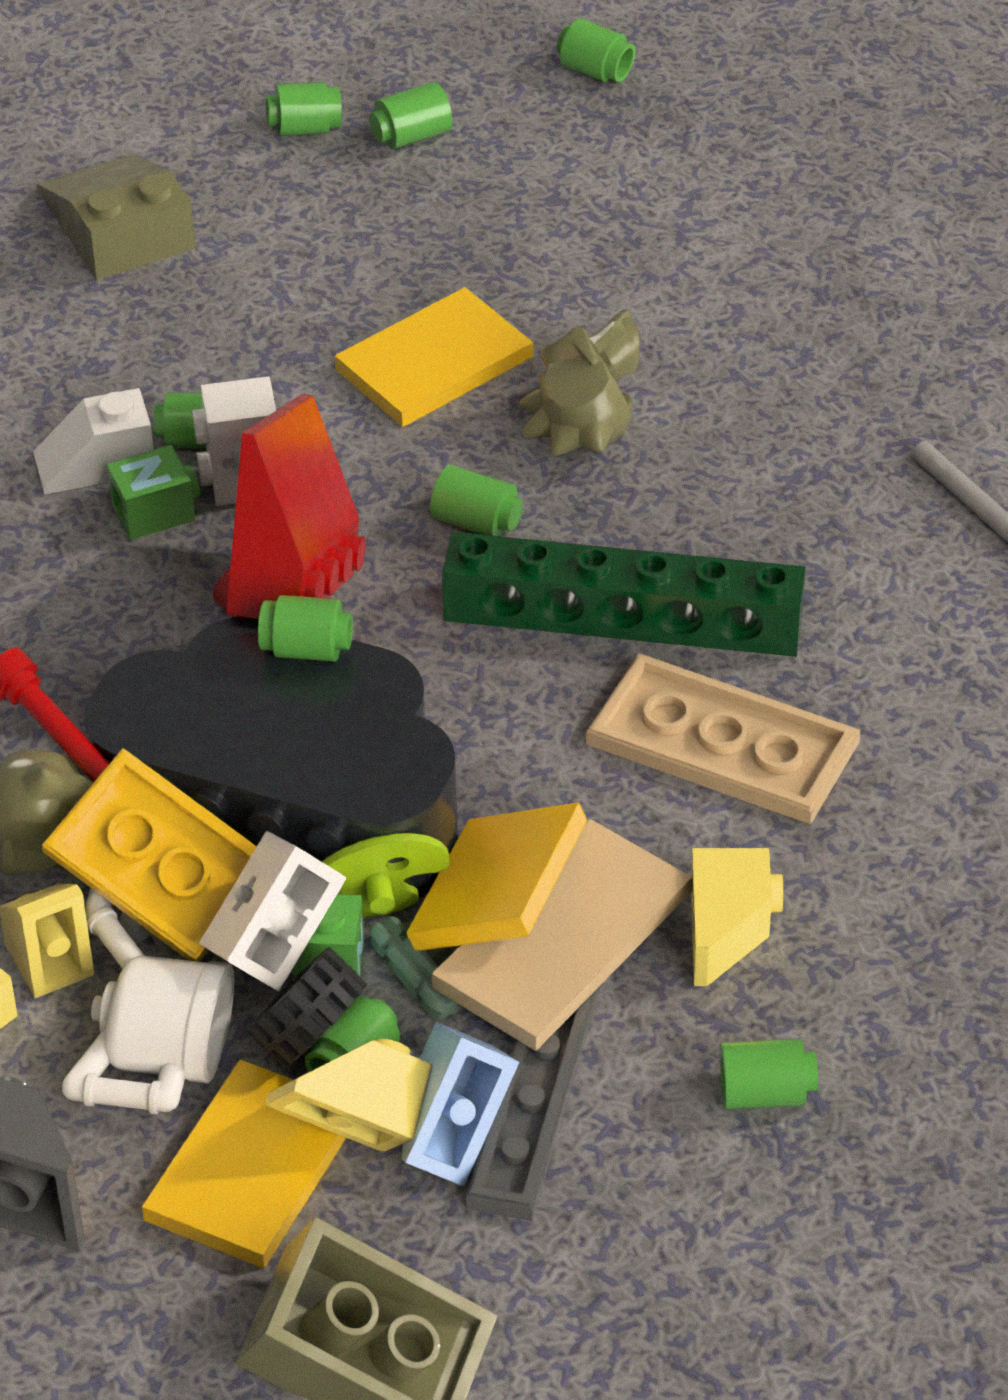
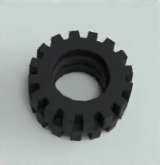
[247,947,367,1068]

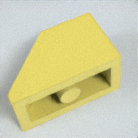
[691,848,783,986]
[0,883,95,998]
[265,1039,432,1151]

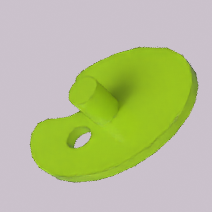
[322,833,451,918]

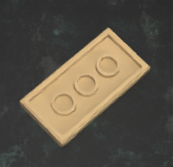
[586,653,860,824]
[432,819,692,1051]

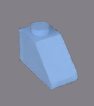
[402,1022,519,1186]

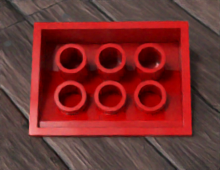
[226,394,366,619]

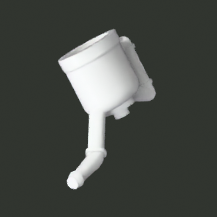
[62,888,235,1114]

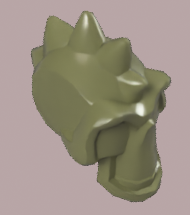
[520,310,640,456]
[0,750,94,875]

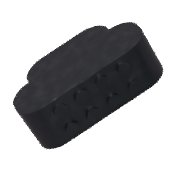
[84,616,458,899]

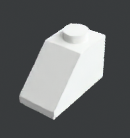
[33,388,154,495]

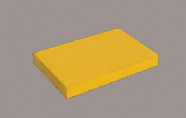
[335,287,533,427]
[42,748,257,962]
[406,802,587,951]
[142,1059,346,1269]

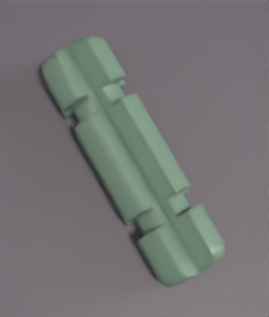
[369,916,461,1021]

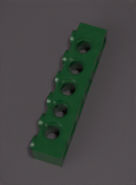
[442,532,806,657]

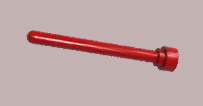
[0,647,110,782]

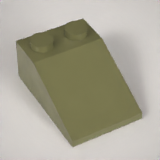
[37,154,195,280]
[235,1217,498,1400]

